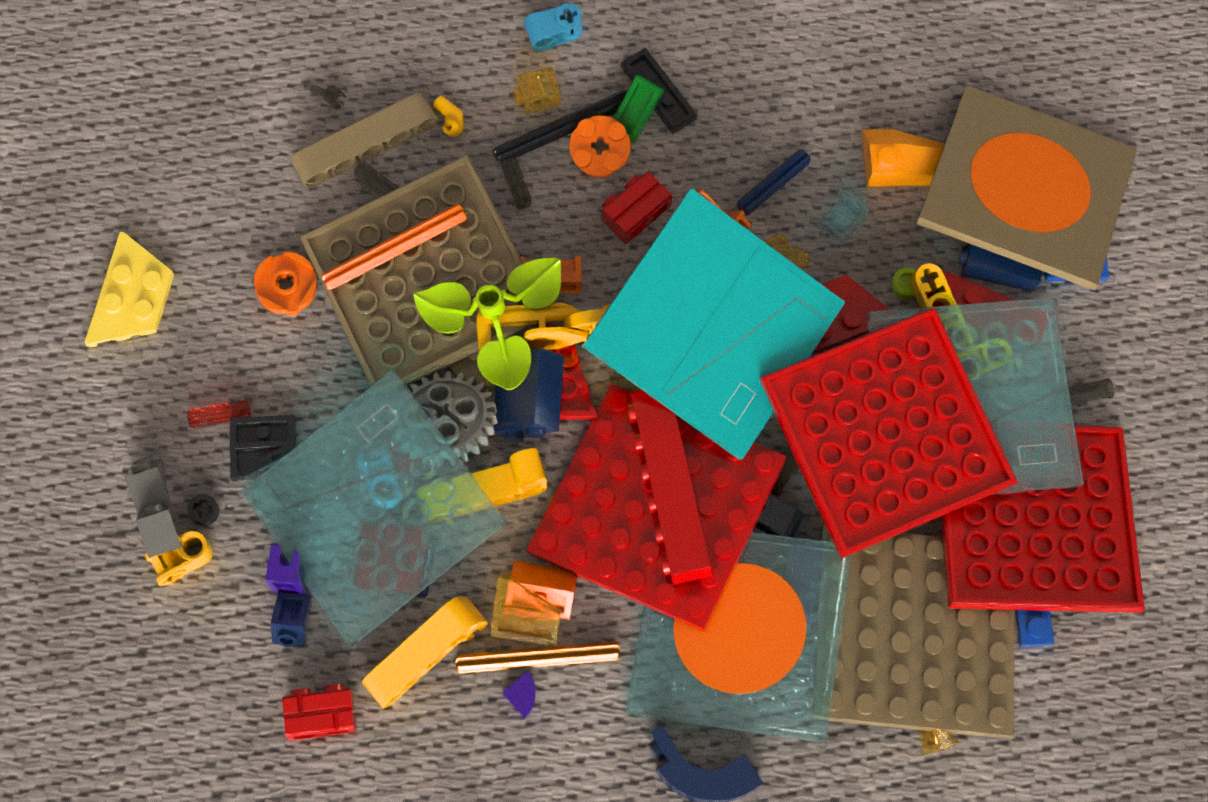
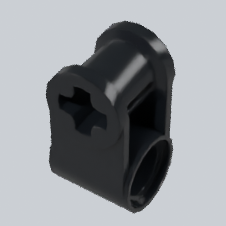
[755,495,804,544]

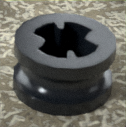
[188,494,219,526]

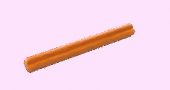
[321,204,467,290]

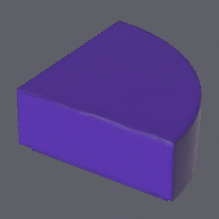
[502,671,536,719]

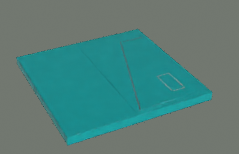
[582,188,845,460]

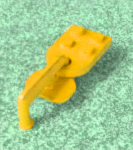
[476,302,610,351]

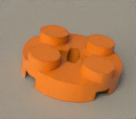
[569,116,631,178]
[254,252,318,316]

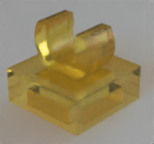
[919,721,958,755]

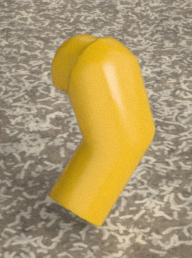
[433,95,464,137]

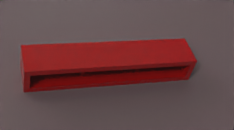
[627,390,712,585]

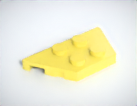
[85,232,174,347]

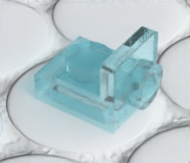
[818,189,869,244]

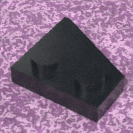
[230,415,297,482]

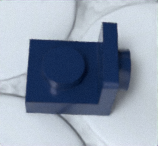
[270,592,312,647]

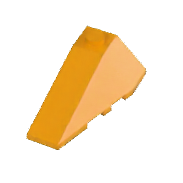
[862,129,945,187]

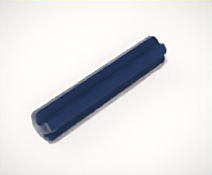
[737,149,811,216]

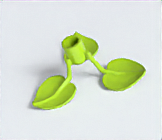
[414,258,561,390]

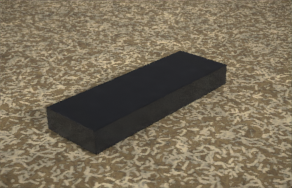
[621,48,698,135]

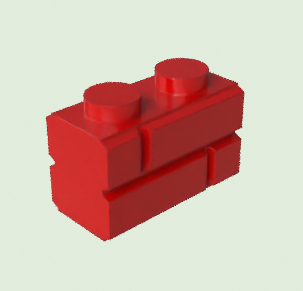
[601,171,673,244]
[282,684,356,741]

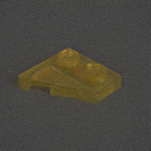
[491,573,561,646]

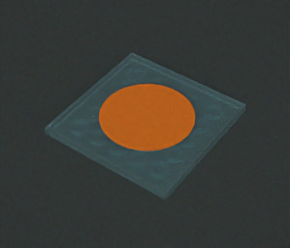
[626,532,852,743]

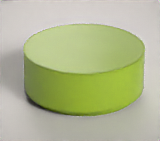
[891,267,923,300]

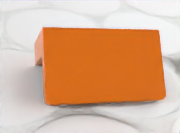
[505,560,578,620]

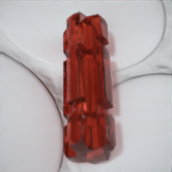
[187,400,251,428]

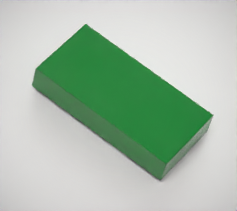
[613,75,665,143]

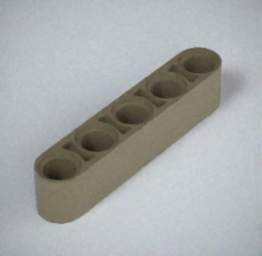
[291,93,438,188]

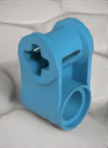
[523,3,583,52]

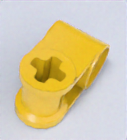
[145,531,213,586]

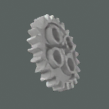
[392,371,498,467]

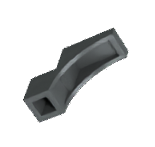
[125,456,183,558]

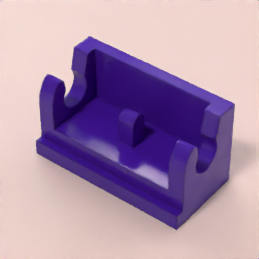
[265,544,308,595]

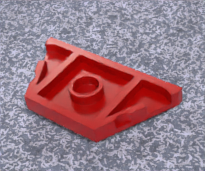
[811,275,898,355]

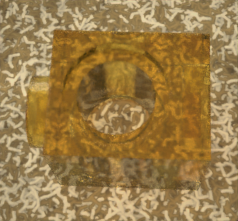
[513,67,560,115]

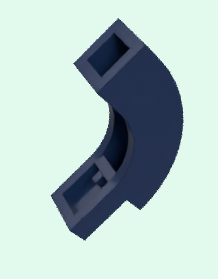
[648,726,763,802]

